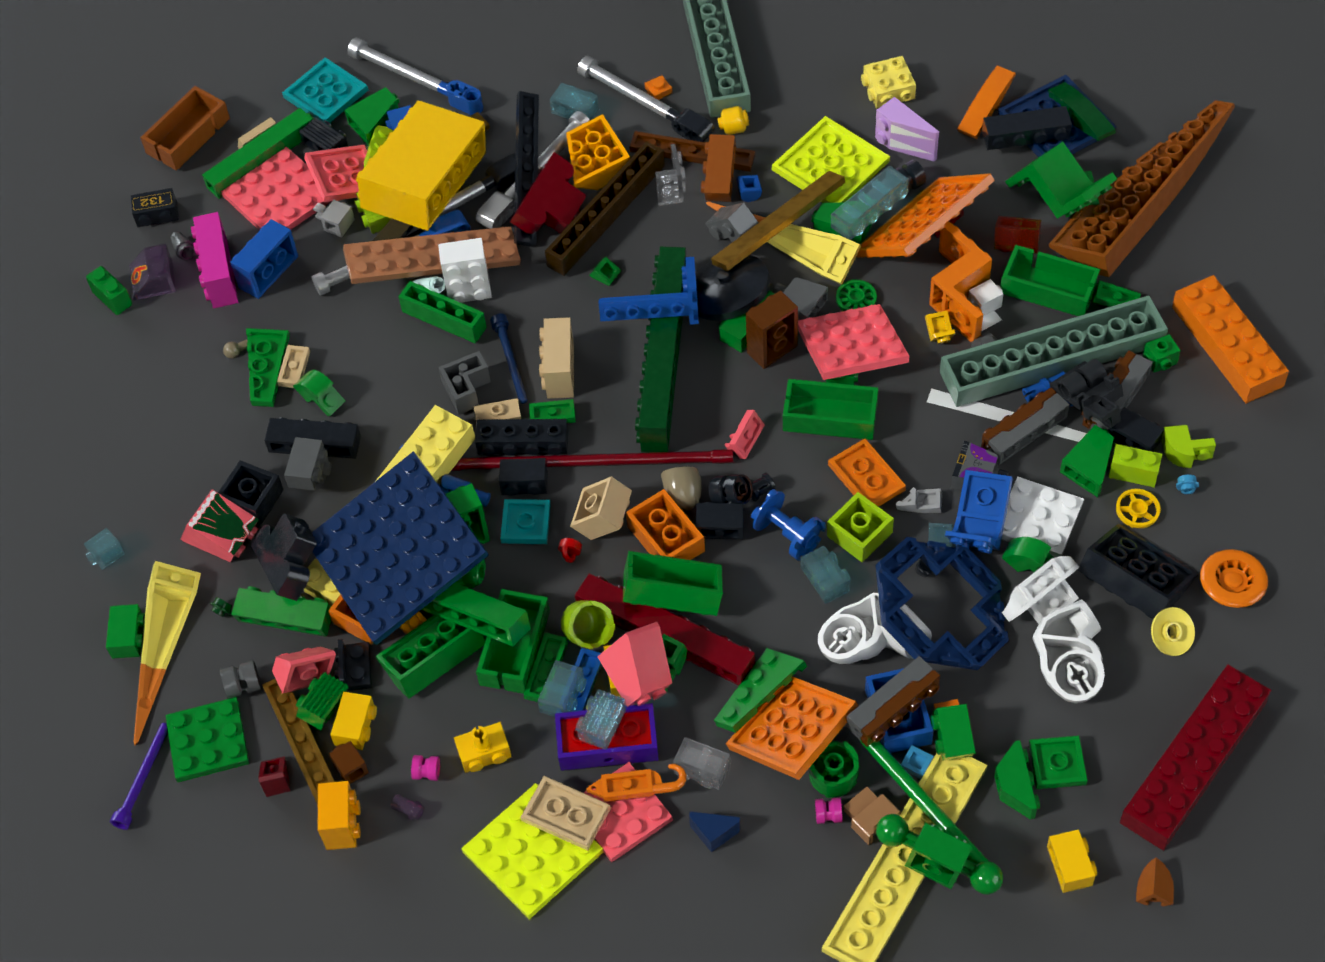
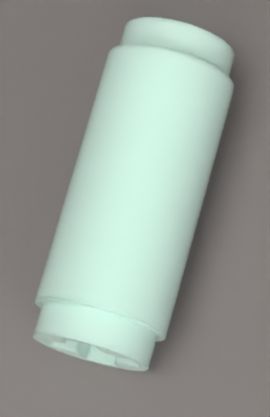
[412,276,445,293]

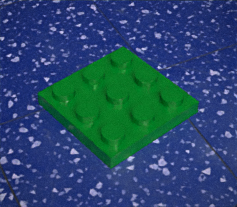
[165,697,250,783]

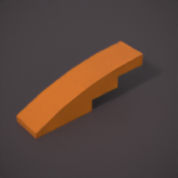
[958,65,1016,139]

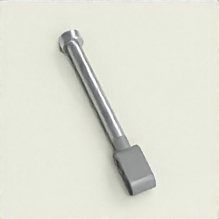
[476,111,590,229]

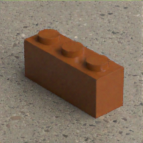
[701,134,736,202]

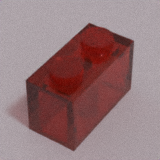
[994,216,1042,253]

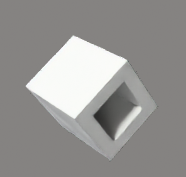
[968,279,1004,316]

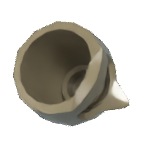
[661,467,702,511]

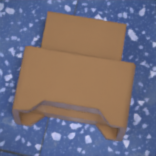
[844,787,900,845]

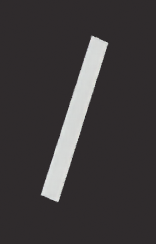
[927,388,1087,442]

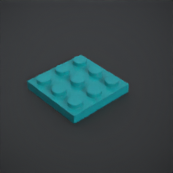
[282,57,368,123]

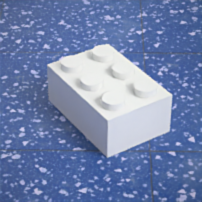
[438,238,492,303]

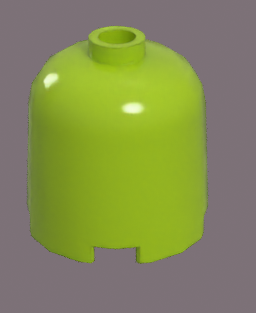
[561,600,615,649]

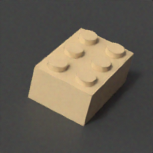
[539,317,574,399]

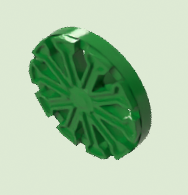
[836,280,877,311]

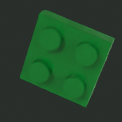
[1029,736,1087,789]

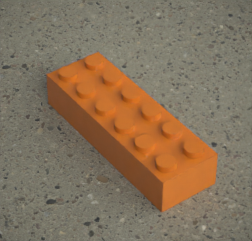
[1172,275,1289,404]

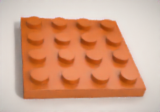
[726,676,858,780]

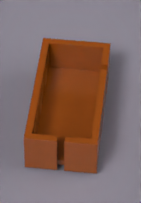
[140,86,230,171]

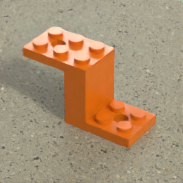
[929,221,992,343]

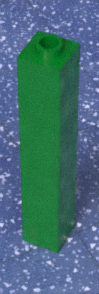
[202,108,314,199]

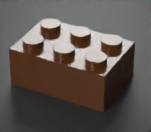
[746,290,798,369]

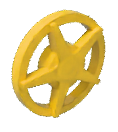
[1116,489,1160,528]

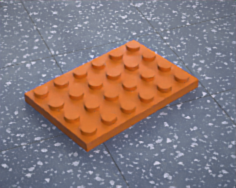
[857,174,995,258]

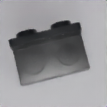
[334,639,372,691]

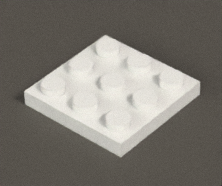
[1002,476,1084,557]

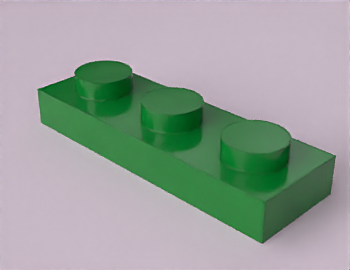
[523,633,568,704]

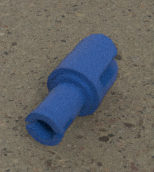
[441,475,491,507]

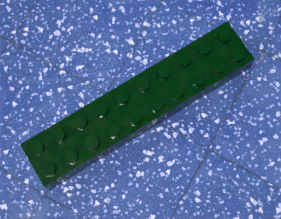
[635,246,686,453]

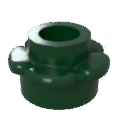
[210,597,233,617]

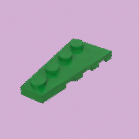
[246,328,290,407]
[714,648,808,733]

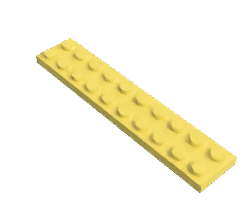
[822,753,987,962]

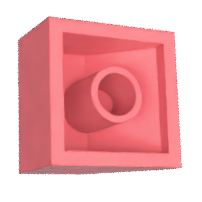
[272,646,336,693]

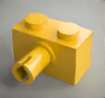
[454,722,512,773]

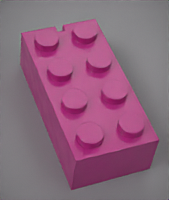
[191,212,239,309]

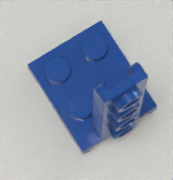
[598,257,699,324]

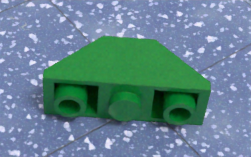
[994,740,1040,819]

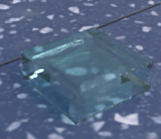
[928,523,952,547]

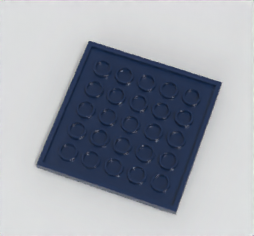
[312,451,489,645]

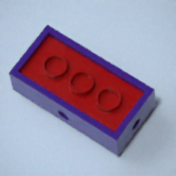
[555,703,659,771]

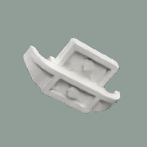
[1002,556,1079,624]

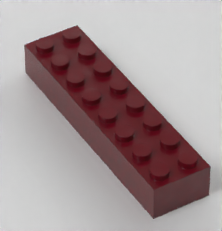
[1120,664,1271,851]

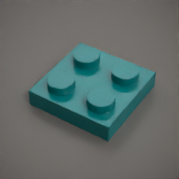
[500,499,551,544]

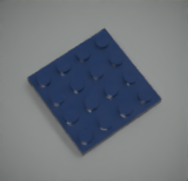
[998,75,1116,157]

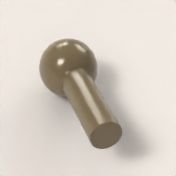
[223,340,248,359]

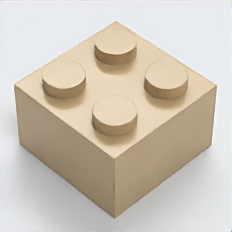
[570,476,632,540]

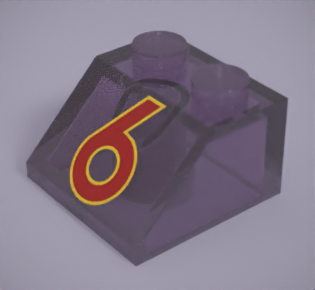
[129,244,176,300]

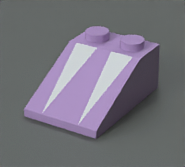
[875,97,939,161]

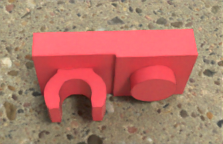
[724,410,765,459]

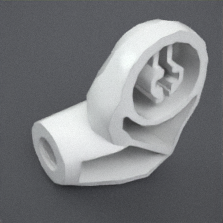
[818,592,932,664]
[1033,600,1105,703]

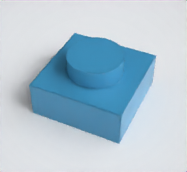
[901,745,934,779]

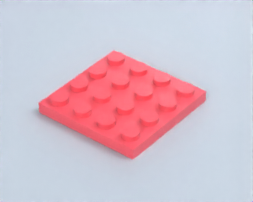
[221,147,332,230]
[798,304,909,380]

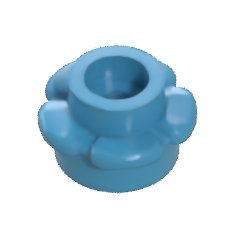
[1176,475,1199,494]

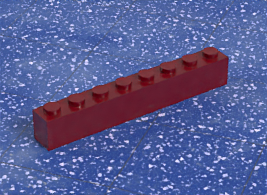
[575,573,755,686]

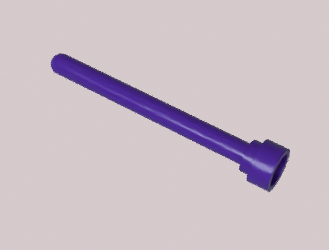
[110,722,168,830]

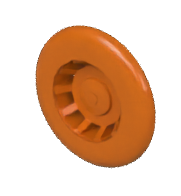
[1200,549,1268,608]

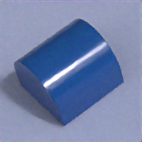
[736,175,762,202]

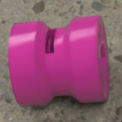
[411,755,440,781]
[815,797,842,824]

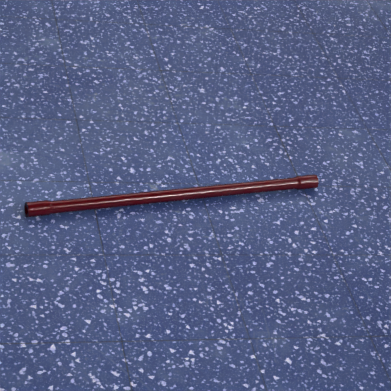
[451,449,733,471]

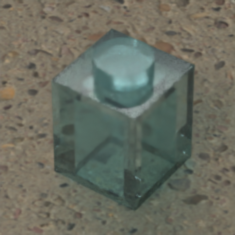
[84,528,125,570]

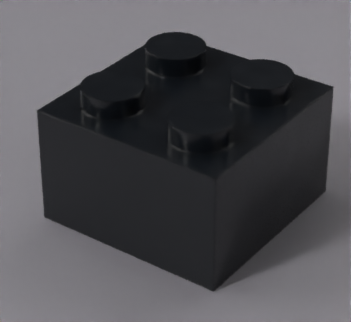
[218,460,284,525]

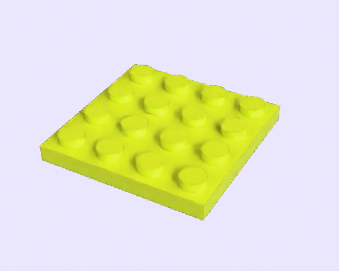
[772,116,890,203]
[461,783,604,920]

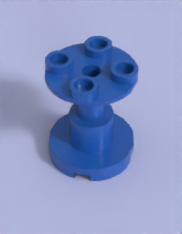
[751,489,826,561]

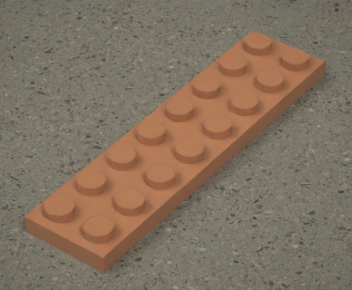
[343,226,521,284]

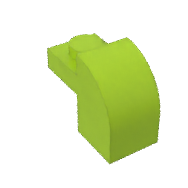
[1161,425,1216,468]

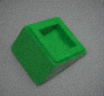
[589,256,622,286]

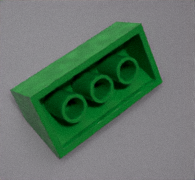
[376,615,485,699]

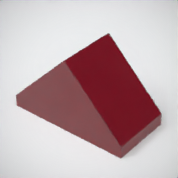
[258,756,291,797]

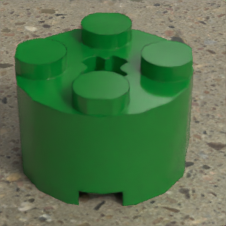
[809,741,859,799]

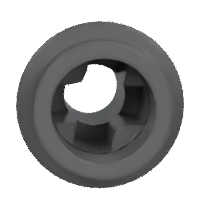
[170,232,195,260]

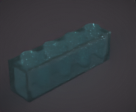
[831,165,909,240]

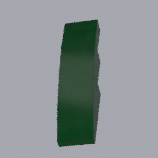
[1048,82,1116,141]

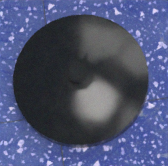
[695,255,771,321]

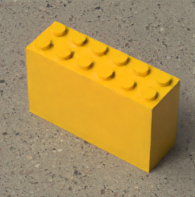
[356,100,486,231]

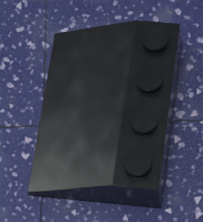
[1077,523,1199,619]

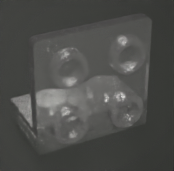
[655,144,687,206]

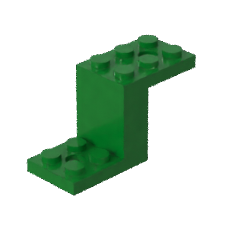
[1005,142,1117,219]

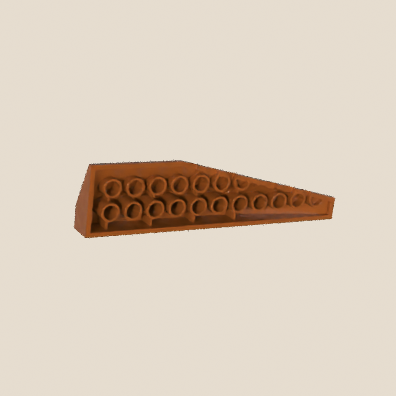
[1049,100,1235,277]

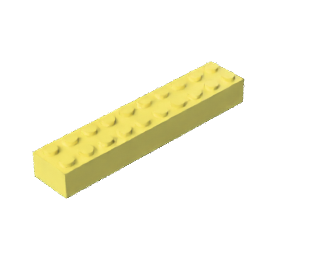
[304,405,475,607]

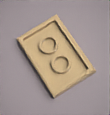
[520,776,611,851]

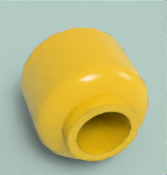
[718,106,749,135]

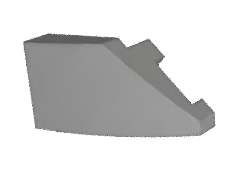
[896,487,942,513]

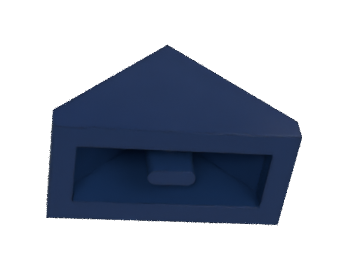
[689,812,740,852]

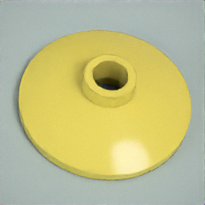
[1151,607,1195,656]

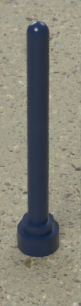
[490,314,528,404]

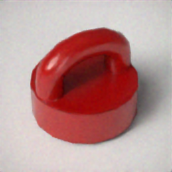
[558,538,582,563]

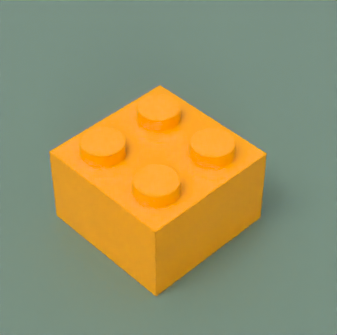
[318,781,361,850]

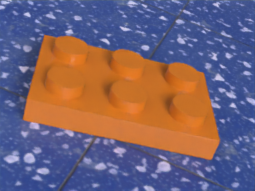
[828,439,906,507]

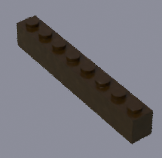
[545,141,665,276]

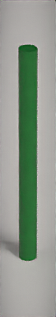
[860,741,988,864]

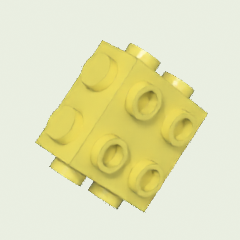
[861,56,916,108]

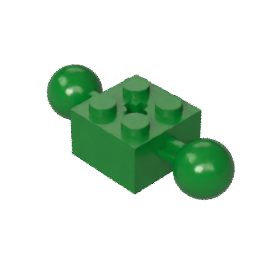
[876,814,1003,895]

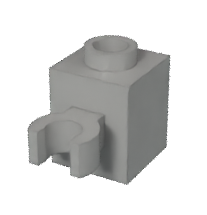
[313,200,355,238]

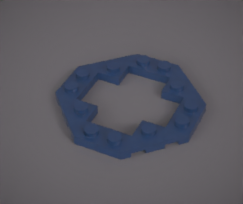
[875,537,1009,670]

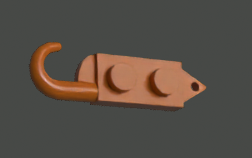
[586,764,687,802]

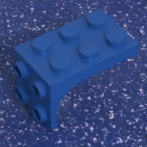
[945,470,1013,553]

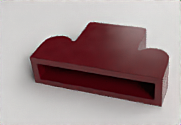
[510,152,586,234]

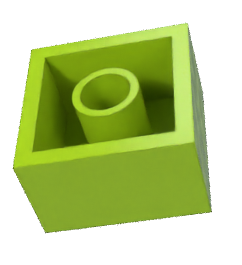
[827,492,894,563]

